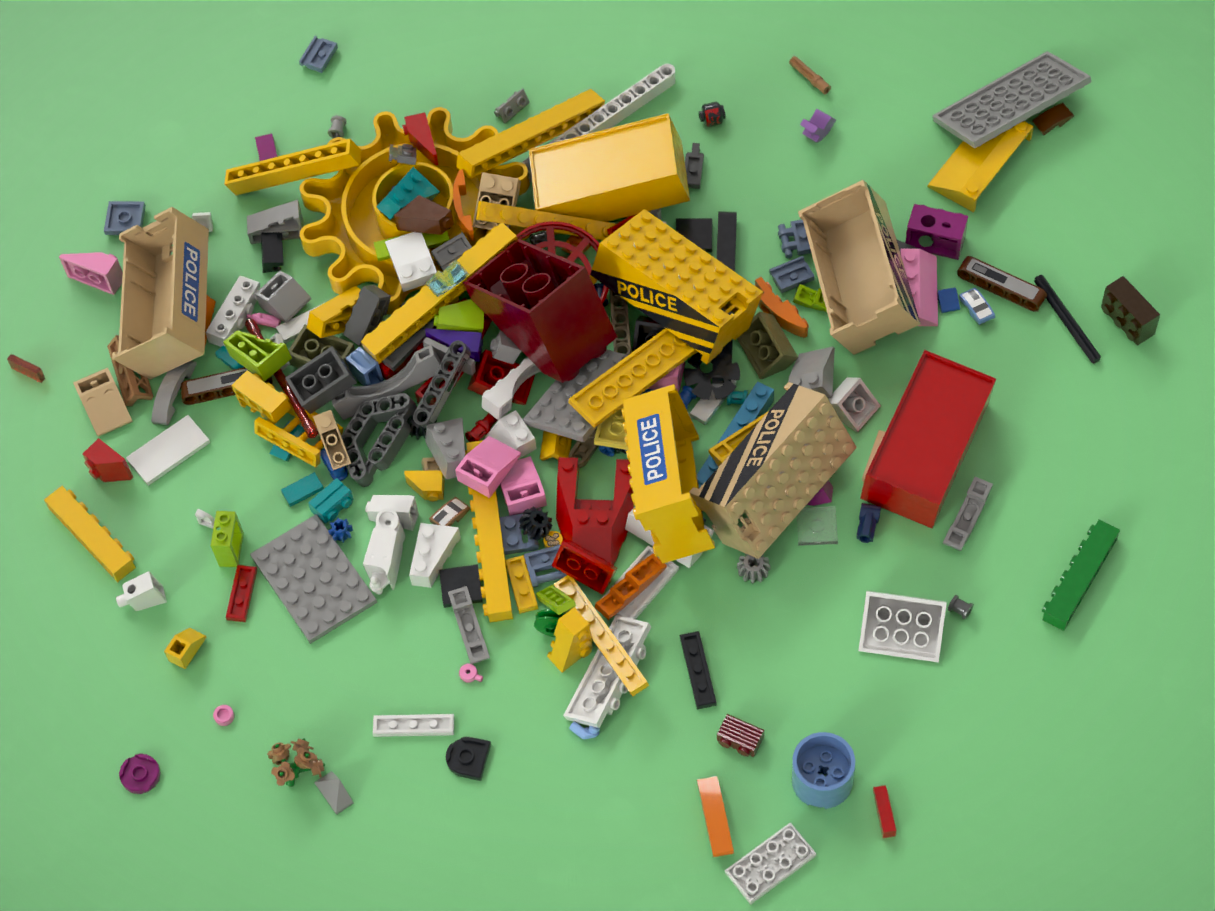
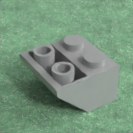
[255,271,311,323]

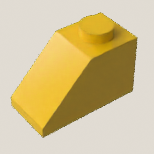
[404,470,445,502]

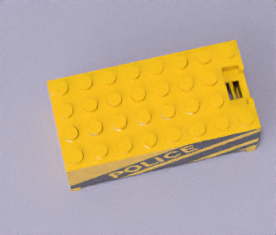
[590,209,763,364]

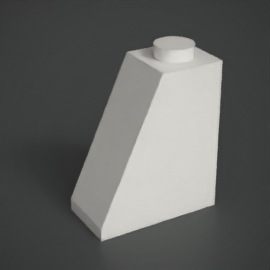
[365,495,419,531]

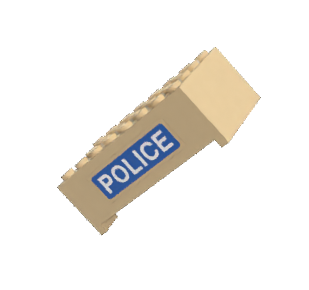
[112,207,209,380]

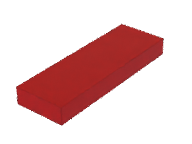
[225,565,257,622]

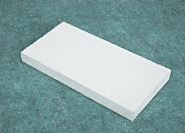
[126,415,210,486]
[601,545,679,620]

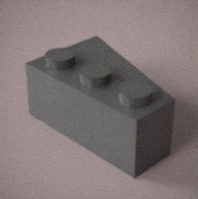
[343,285,391,346]

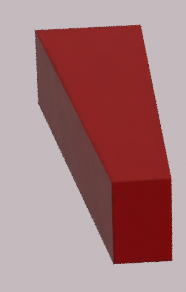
[873,785,896,838]

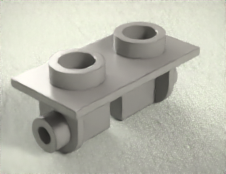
[494,88,530,123]

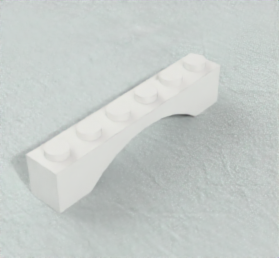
[482,358,541,420]

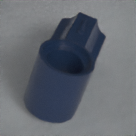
[856,503,881,543]

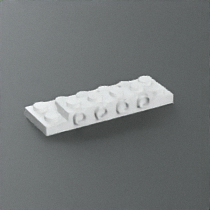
[563,615,651,728]

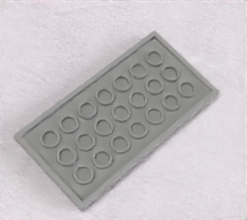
[932,51,1092,148]

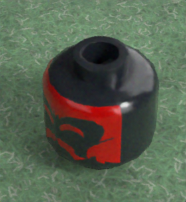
[698,102,726,127]

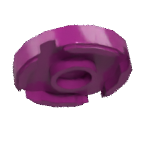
[119,754,161,794]

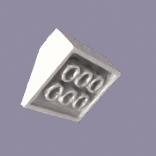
[858,591,947,662]

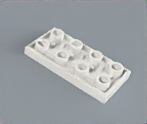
[725,822,817,905]

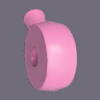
[459,664,483,683]

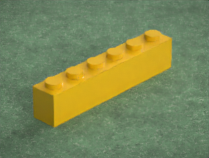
[44,486,136,582]

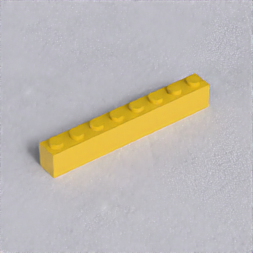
[224,139,361,196]

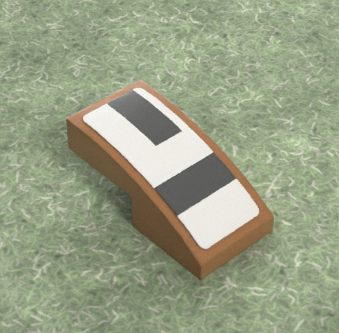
[429,497,471,526]

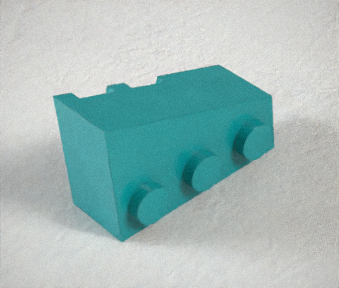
[377,167,440,219]

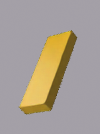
[505,555,538,614]

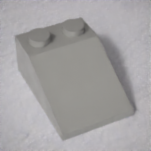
[788,347,835,398]

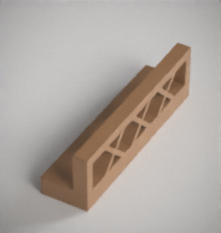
[107,335,154,406]

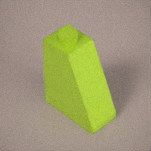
[433,299,484,333]

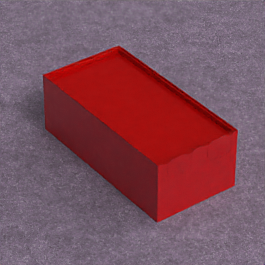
[860,350,996,528]

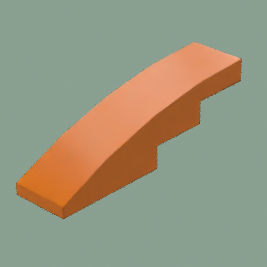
[594,554,667,620]
[697,776,734,857]

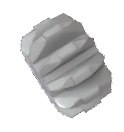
[737,554,770,584]

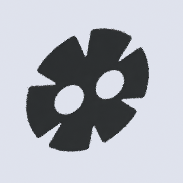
[684,350,740,400]

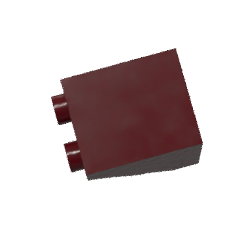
[463,239,617,383]

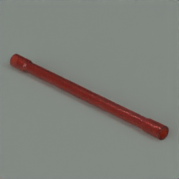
[245,319,319,439]

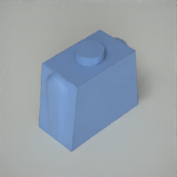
[345,347,384,386]

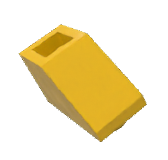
[164,627,207,669]

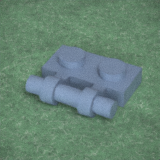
[778,219,811,258]

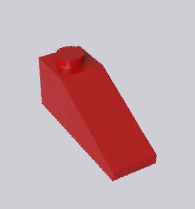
[402,112,439,166]

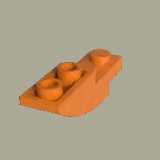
[755,277,809,338]

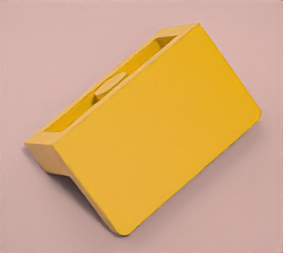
[540,431,572,461]

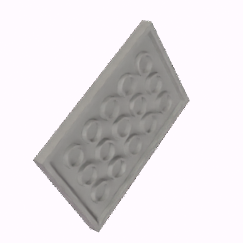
[522,350,628,442]
[250,514,377,644]

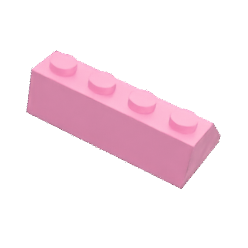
[900,249,938,326]

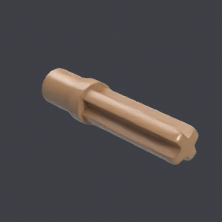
[789,56,831,95]

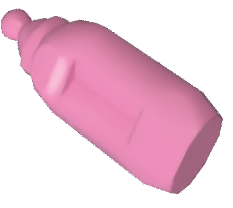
[246,313,281,328]

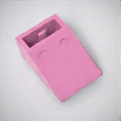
[455,436,521,498]
[500,456,547,516]

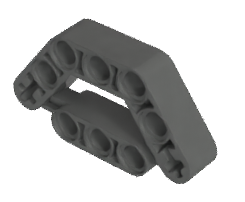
[341,393,417,487]

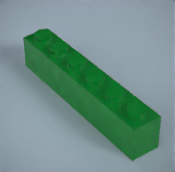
[1042,519,1120,631]

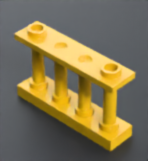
[254,397,343,468]

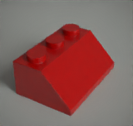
[551,539,618,595]

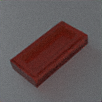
[7,354,45,383]

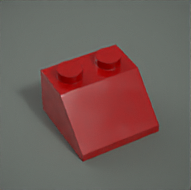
[82,438,133,482]

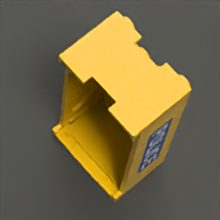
[621,384,715,564]

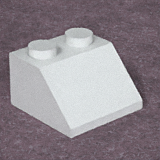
[828,377,881,432]
[485,410,537,459]

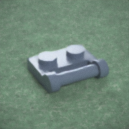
[499,514,539,555]
[524,545,567,587]

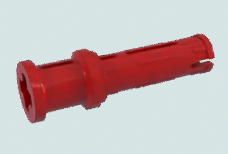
[465,413,497,442]

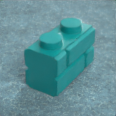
[308,478,354,524]

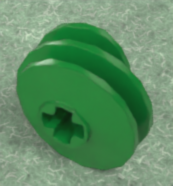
[534,609,566,637]

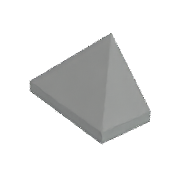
[314,771,354,815]

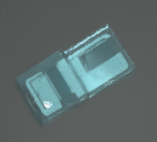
[426,260,469,297]

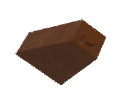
[394,195,454,235]

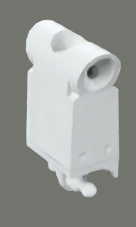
[363,509,406,595]

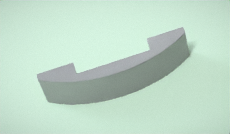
[151,361,197,425]
[943,477,993,551]
[448,586,490,664]

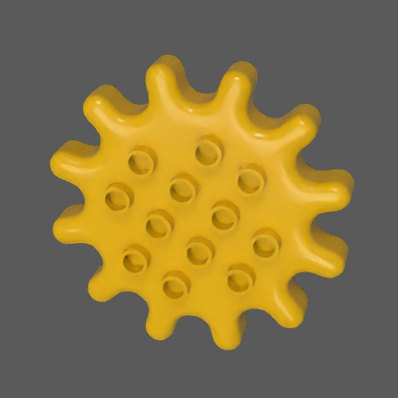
[299,107,531,315]

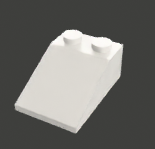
[385,232,437,292]

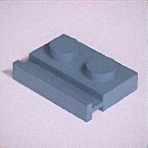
[299,36,338,73]
[769,256,815,293]

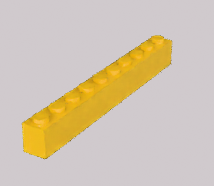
[456,89,605,179]
[361,222,517,364]
[465,440,513,622]

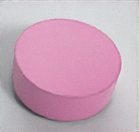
[213,705,234,726]

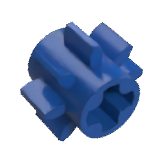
[328,518,353,543]

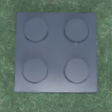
[104,201,146,235]

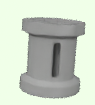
[328,115,347,138]

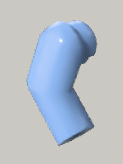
[569,721,600,739]

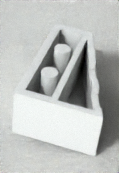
[409,523,461,588]

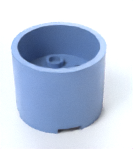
[792,732,855,809]

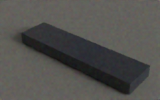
[680,631,717,710]

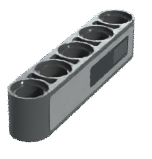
[413,340,471,428]

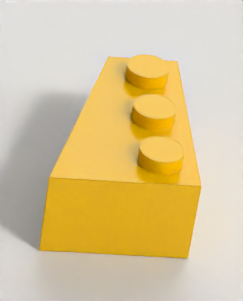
[307,286,361,338]
[231,370,291,424]
[547,607,593,673]

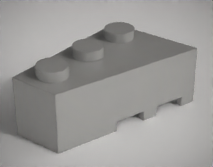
[247,200,304,244]
[425,418,465,480]

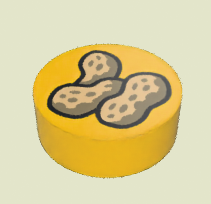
[543,531,563,548]

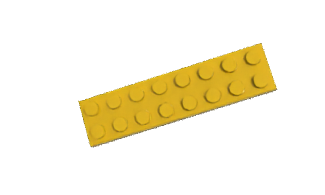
[568,329,698,428]

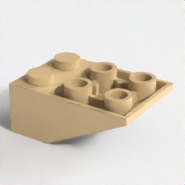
[472,172,521,230]
[73,368,133,437]

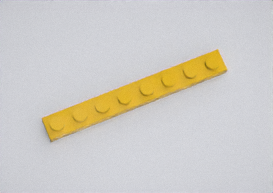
[476,201,616,241]
[553,575,649,697]

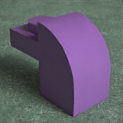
[800,109,836,142]

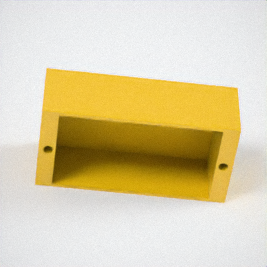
[529,113,690,235]

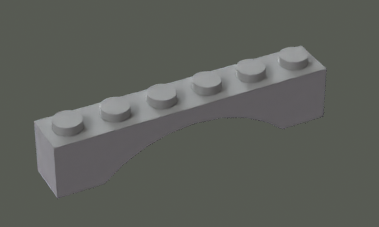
[332,345,441,420]

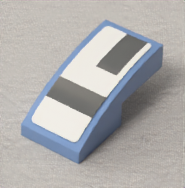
[959,288,995,325]

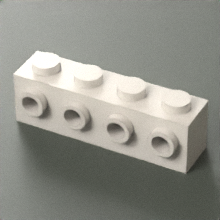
[205,276,261,347]

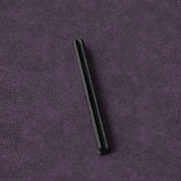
[1034,275,1101,364]

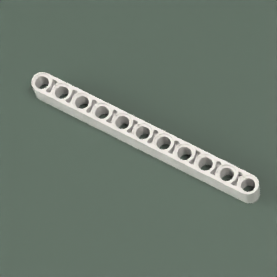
[522,64,676,182]

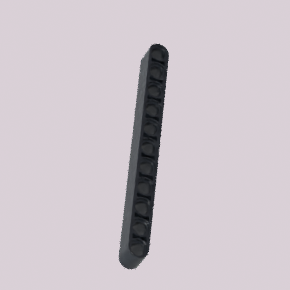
[712,211,737,384]

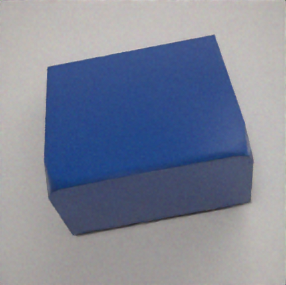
[937,287,960,313]

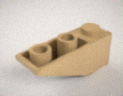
[313,410,351,470]

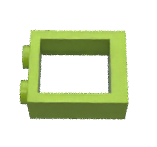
[210,511,244,567]

